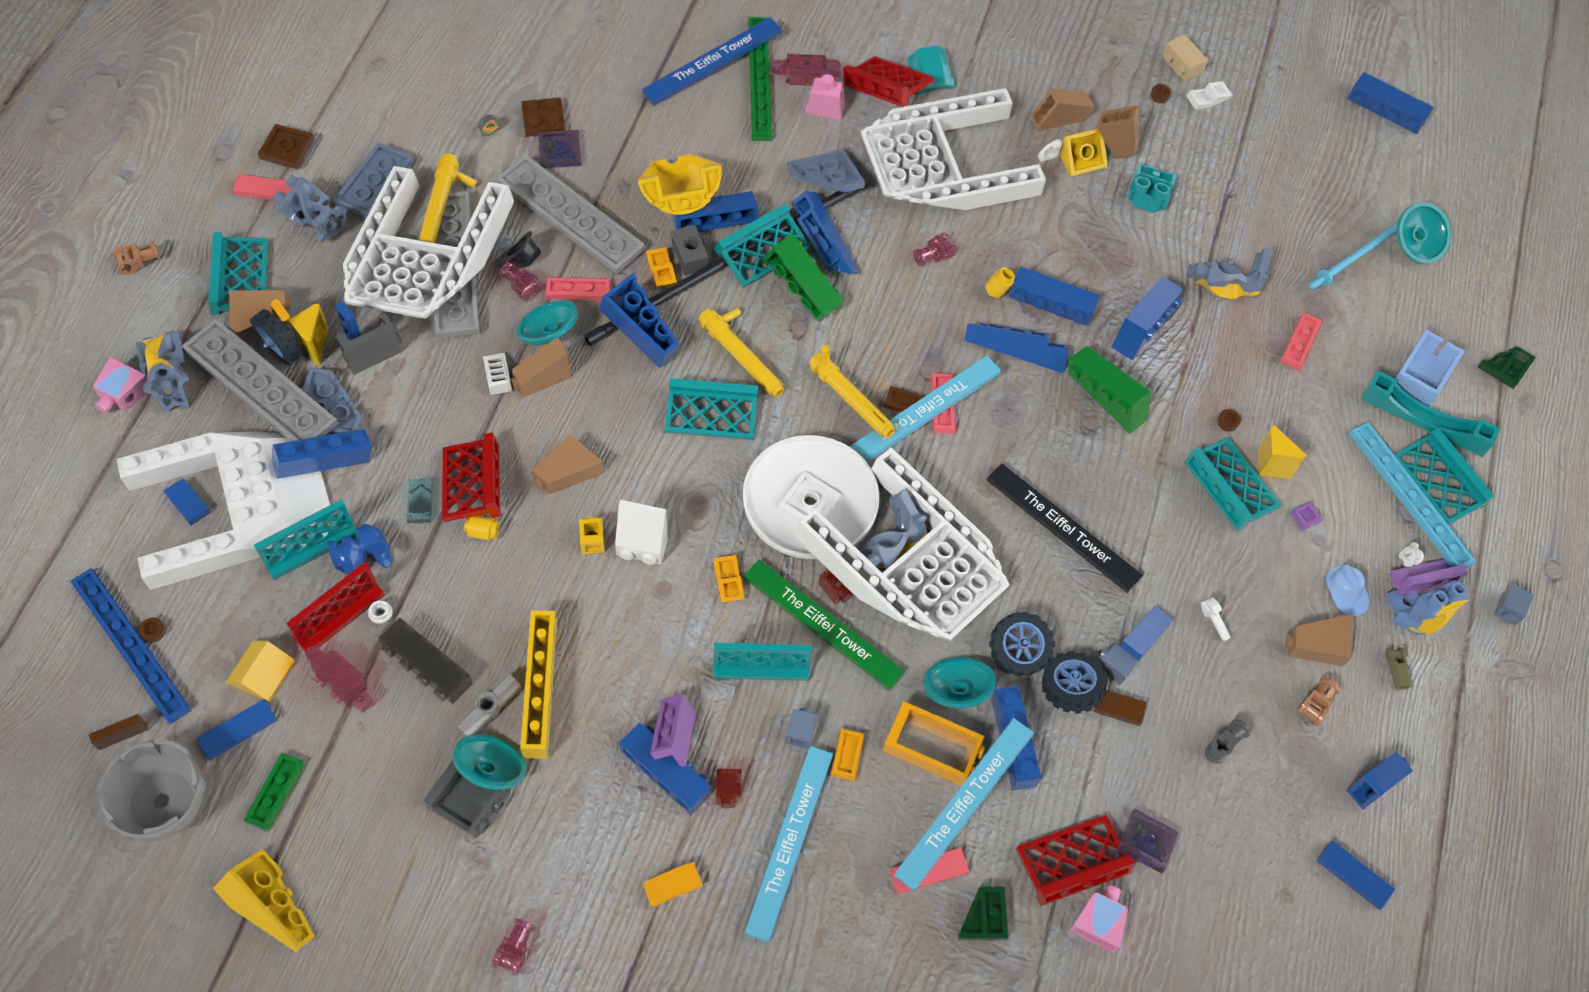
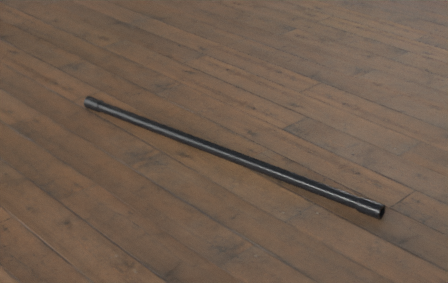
[584,188,863,346]

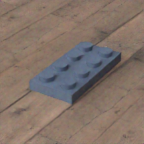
[333,142,414,219]

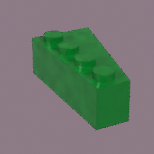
[762,234,843,322]
[1068,346,1151,434]

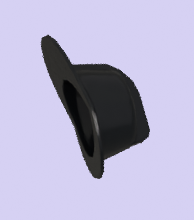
[494,231,541,267]

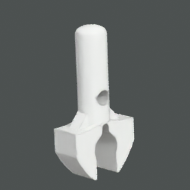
[1201,597,1230,641]

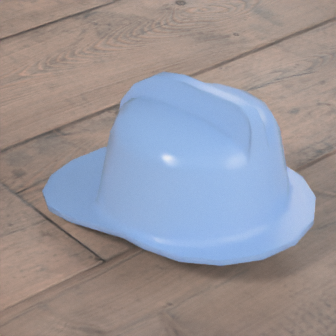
[1326,564,1370,616]

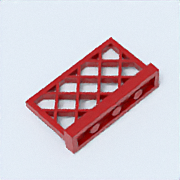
[843,56,934,107]
[442,432,501,522]
[286,562,385,656]
[1016,815,1135,907]

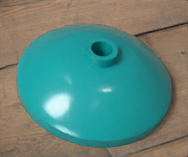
[1397,202,1451,264]
[516,300,578,346]
[923,657,996,709]
[452,734,527,790]

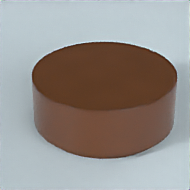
[1150,84,1171,103]
[1217,409,1241,432]
[138,617,166,643]

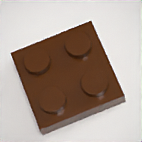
[521,97,566,137]
[258,124,315,170]

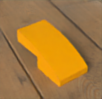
[646,247,677,288]
[713,555,745,603]
[643,862,703,908]

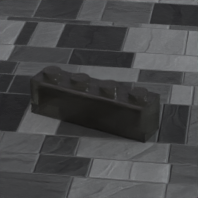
[379,617,473,705]

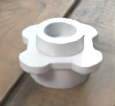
[1399,542,1424,567]

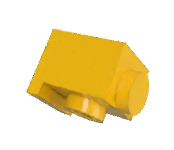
[579,516,605,554]

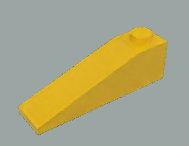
[213,848,315,952]

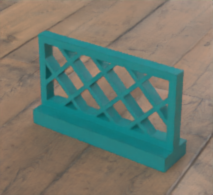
[714,203,811,288]
[208,232,268,315]
[665,378,758,440]
[1394,428,1494,525]
[1184,437,1282,531]
[254,499,357,581]
[713,643,812,681]

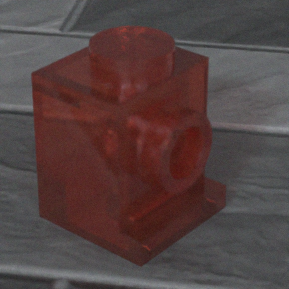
[818,570,853,605]
[716,768,742,808]

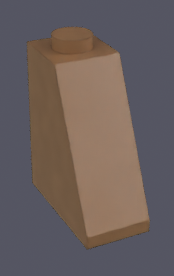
[1030,88,1095,131]
[1096,105,1139,158]
[229,290,290,337]
[511,338,571,398]
[532,435,604,494]
[1285,615,1352,666]

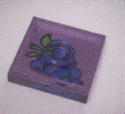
[538,130,582,169]
[1117,808,1179,874]

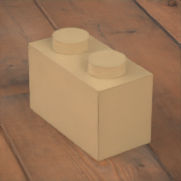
[1162,35,1208,81]

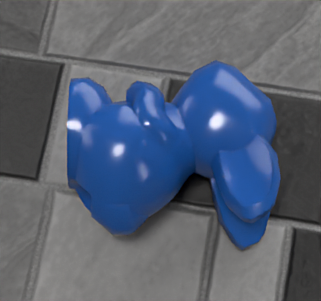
[326,524,392,575]

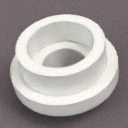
[368,601,393,624]

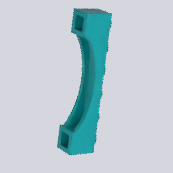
[1361,370,1500,457]

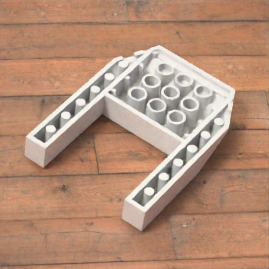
[861,88,1046,210]
[343,166,514,319]
[116,431,333,590]
[793,448,1009,642]

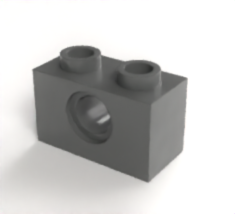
[671,225,711,276]

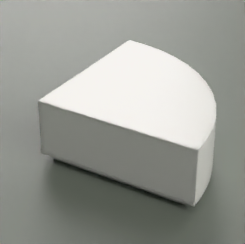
[1038,139,1062,162]

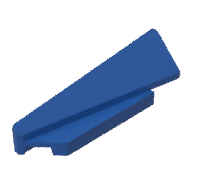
[791,191,859,275]
[965,323,1069,373]

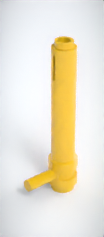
[418,153,477,243]
[698,308,785,398]
[809,345,895,439]

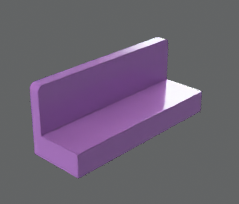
[1389,559,1468,597]
[650,693,696,767]

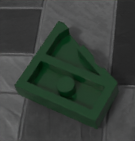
[1478,346,1536,389]
[958,887,1009,941]

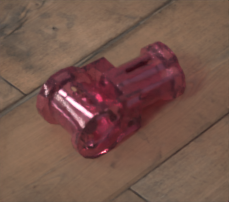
[913,232,958,266]
[499,262,543,301]
[491,918,536,976]

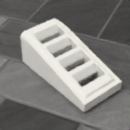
[483,353,512,395]

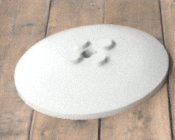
[743,435,879,559]

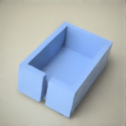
[1395,330,1465,406]

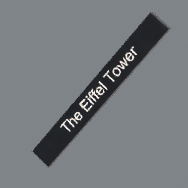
[987,463,1143,593]

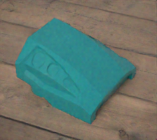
[907,45,955,95]
[1127,162,1177,213]

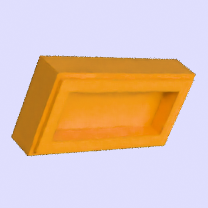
[270,298,291,327]
[831,728,865,782]

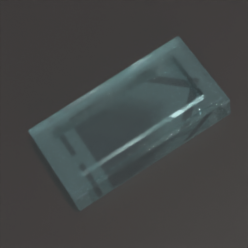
[407,478,433,523]

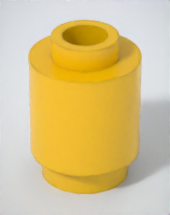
[985,267,1015,298]
[464,516,500,541]

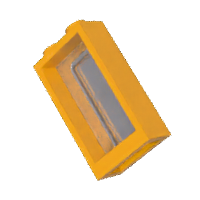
[883,701,985,786]

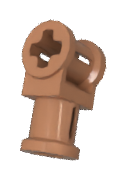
[112,241,161,275]
[1296,677,1340,726]

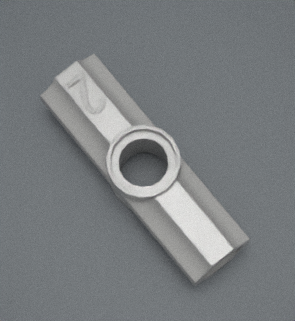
[453,673,522,737]

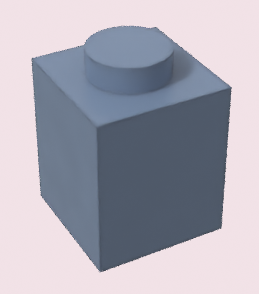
[1494,584,1534,626]
[1099,643,1139,685]
[786,708,817,749]

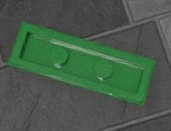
[243,752,305,832]

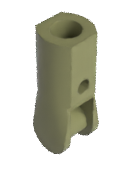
[1385,647,1412,690]

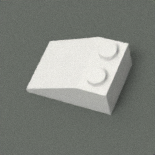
[615,500,668,565]

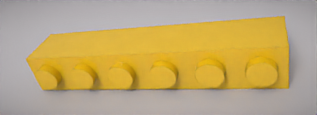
[520,610,557,759]

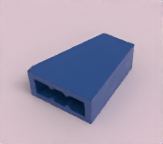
[1346,752,1413,810]

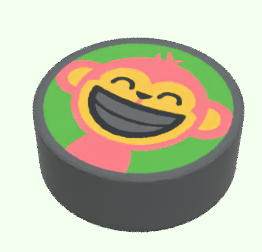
[478,115,499,136]

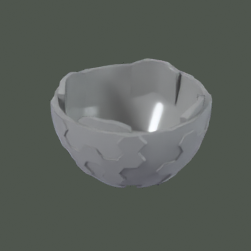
[98,740,206,841]

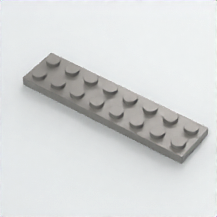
[496,154,645,275]
[427,191,480,338]
[182,319,339,441]

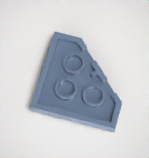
[786,149,865,192]
[302,367,363,435]

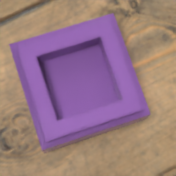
[1290,502,1323,531]

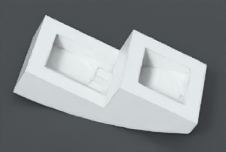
[1186,81,1232,110]

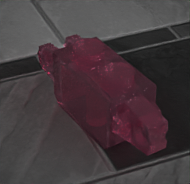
[771,54,841,86]
[305,645,374,713]

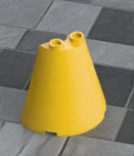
[638,153,722,214]

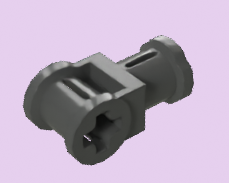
[1205,719,1251,764]

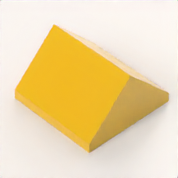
[1059,128,1108,176]
[288,304,329,365]
[1257,425,1307,479]
[226,641,295,702]

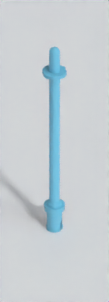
[1308,215,1401,290]

